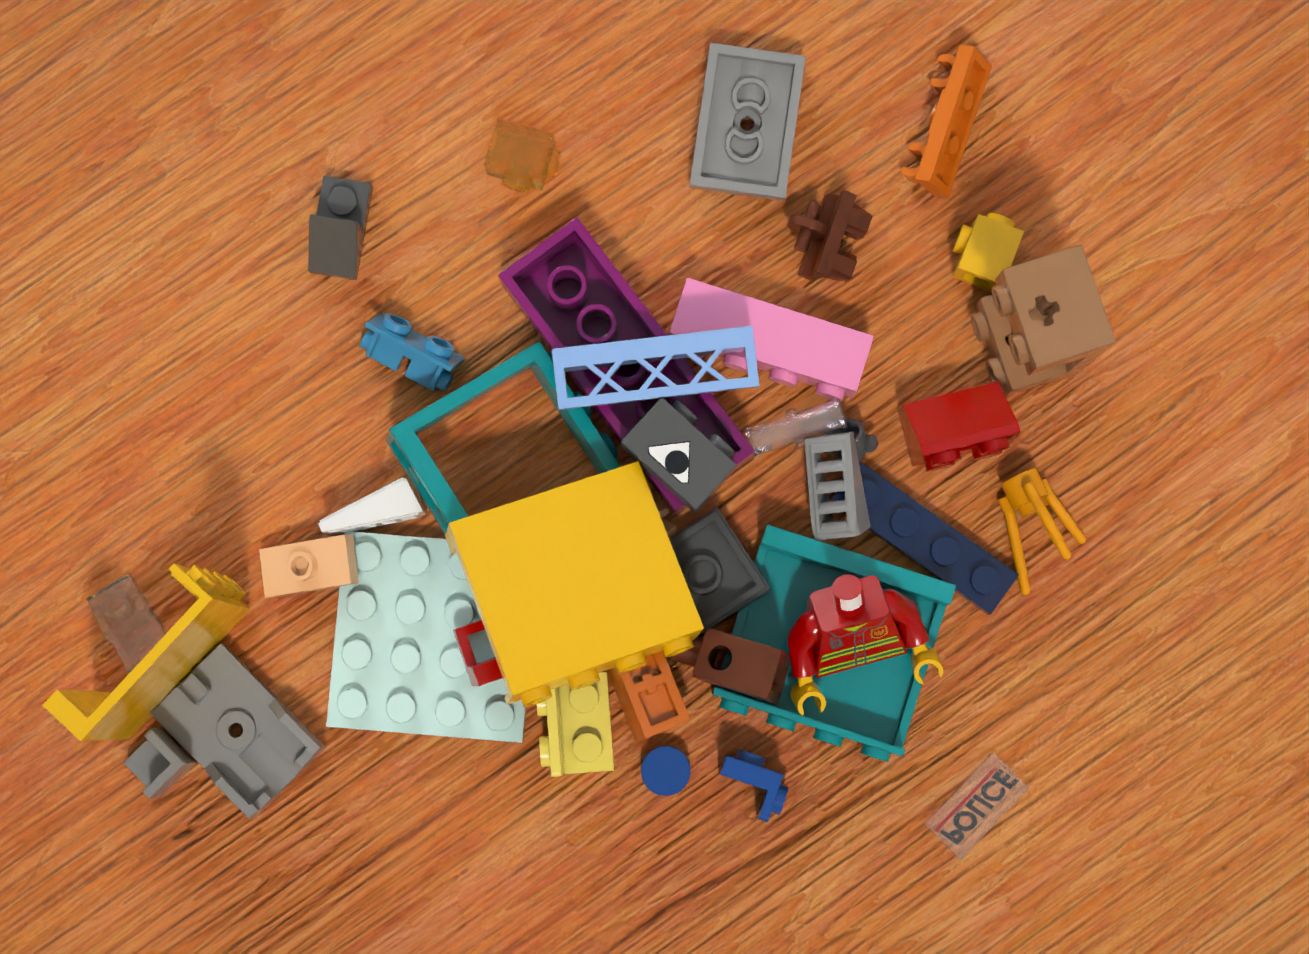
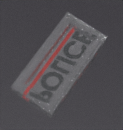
[923,753,1029,859]

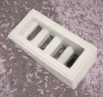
[318,477,427,535]

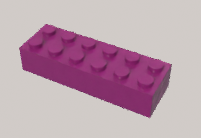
[498,217,755,516]

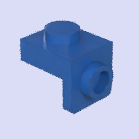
[719,749,789,822]

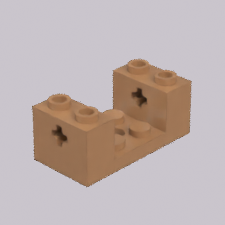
[971,244,1116,397]

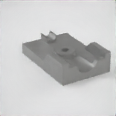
[690,43,806,201]
[150,643,326,819]

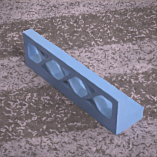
[552,326,760,410]

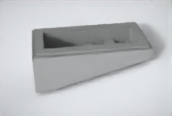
[804,432,871,540]

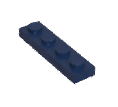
[831,461,1019,615]

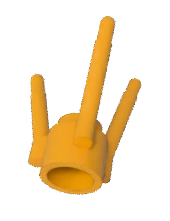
[998,468,1086,595]

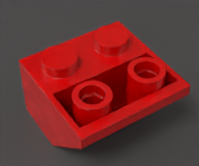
[898,382,1021,472]

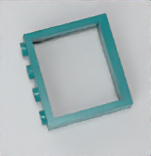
[386,341,621,534]

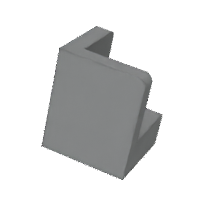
[123,728,197,799]

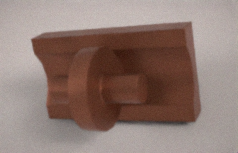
[787,190,872,281]

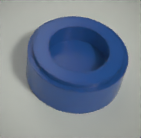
[641,746,690,796]

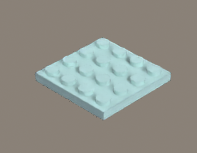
[326,531,526,743]

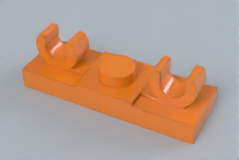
[901,45,992,199]

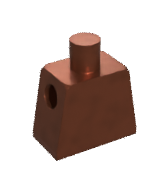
[671,628,791,705]

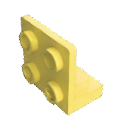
[536,672,615,777]

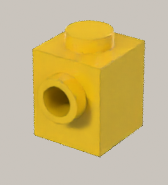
[952,213,1024,292]

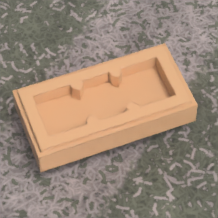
[259,534,359,598]

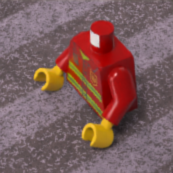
[787,574,943,716]

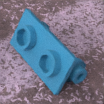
[359,313,465,392]

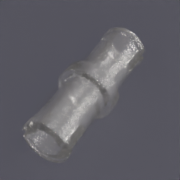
[745,397,848,457]

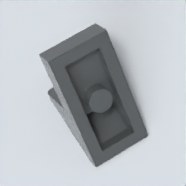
[308,176,373,280]

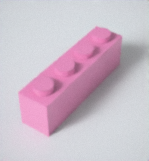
[669,278,874,402]

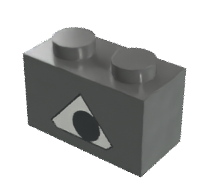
[621,397,737,514]

